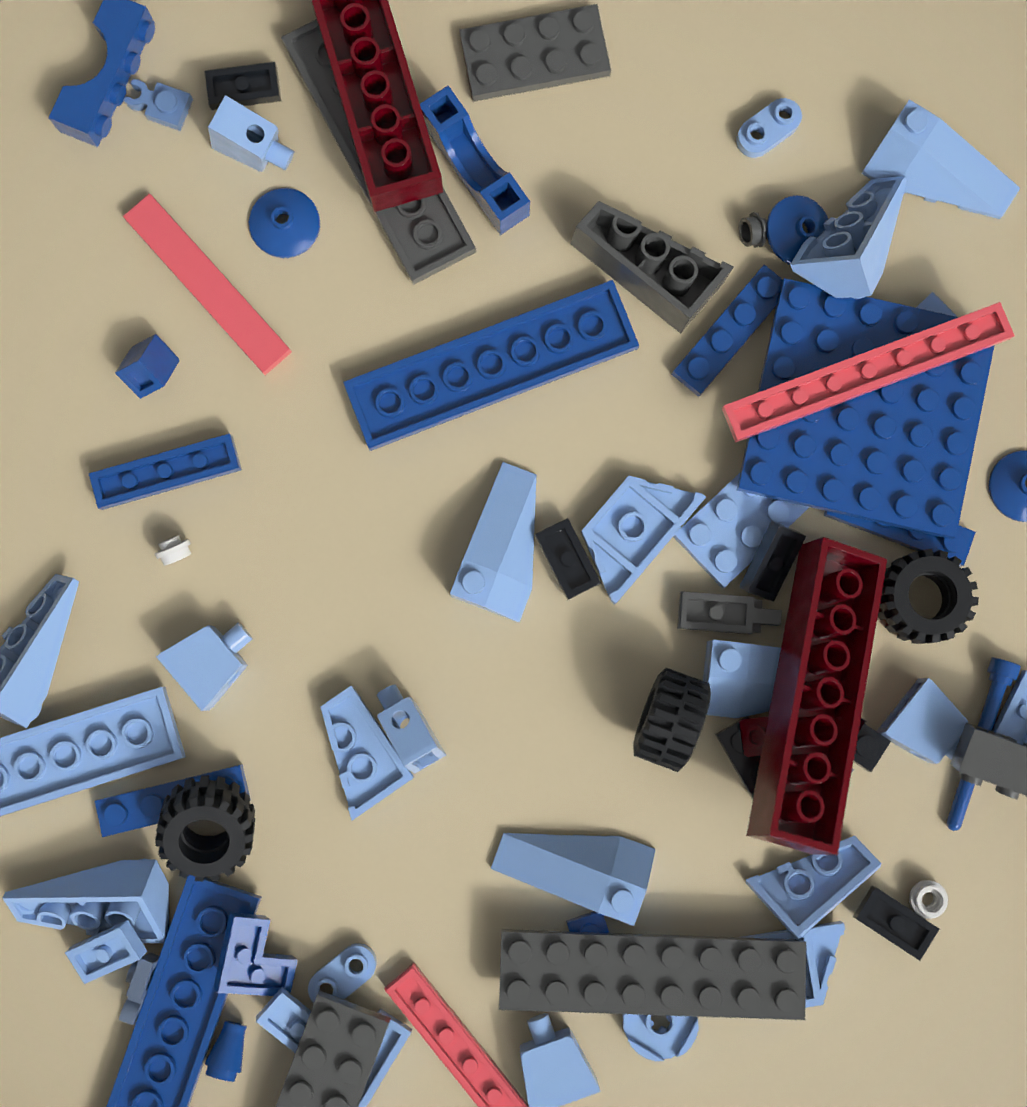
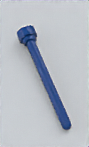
[947,657,1021,831]

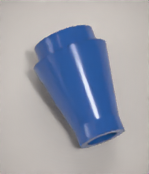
[205,1020,247,1082]

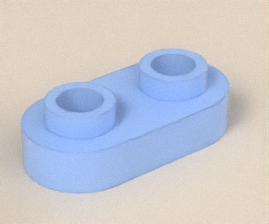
[736,98,802,158]
[308,943,377,1003]

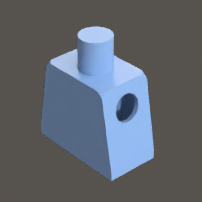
[208,95,294,172]
[156,622,253,711]
[876,678,969,764]
[377,684,446,774]
[520,1013,600,1107]

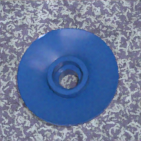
[249,188,320,258]
[766,195,829,265]
[989,450,1027,522]

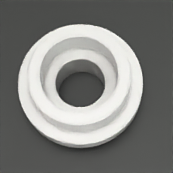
[155,535,191,566]
[909,880,948,919]

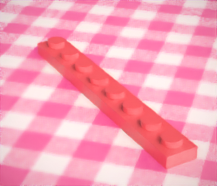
[722,302,1015,443]

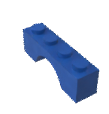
[49,0,155,147]
[420,85,530,235]

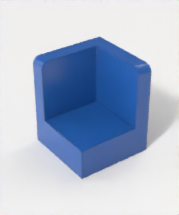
[115,334,179,399]

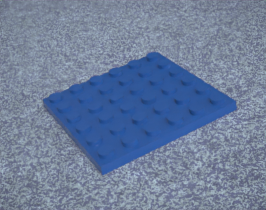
[736,278,995,539]

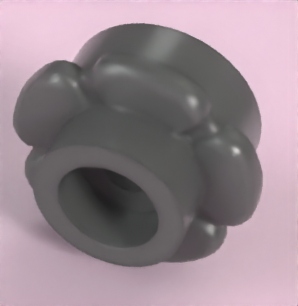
[739,212,767,248]

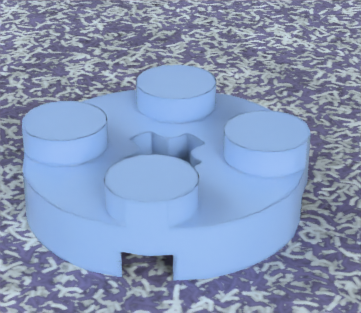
[622,1014,699,1061]

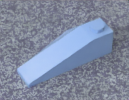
[861,99,1020,219]
[791,175,907,299]
[450,462,537,622]
[0,574,79,728]
[703,640,781,718]
[491,833,656,926]
[2,859,169,943]

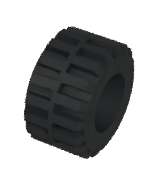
[878,549,979,644]
[633,667,711,772]
[155,775,256,882]

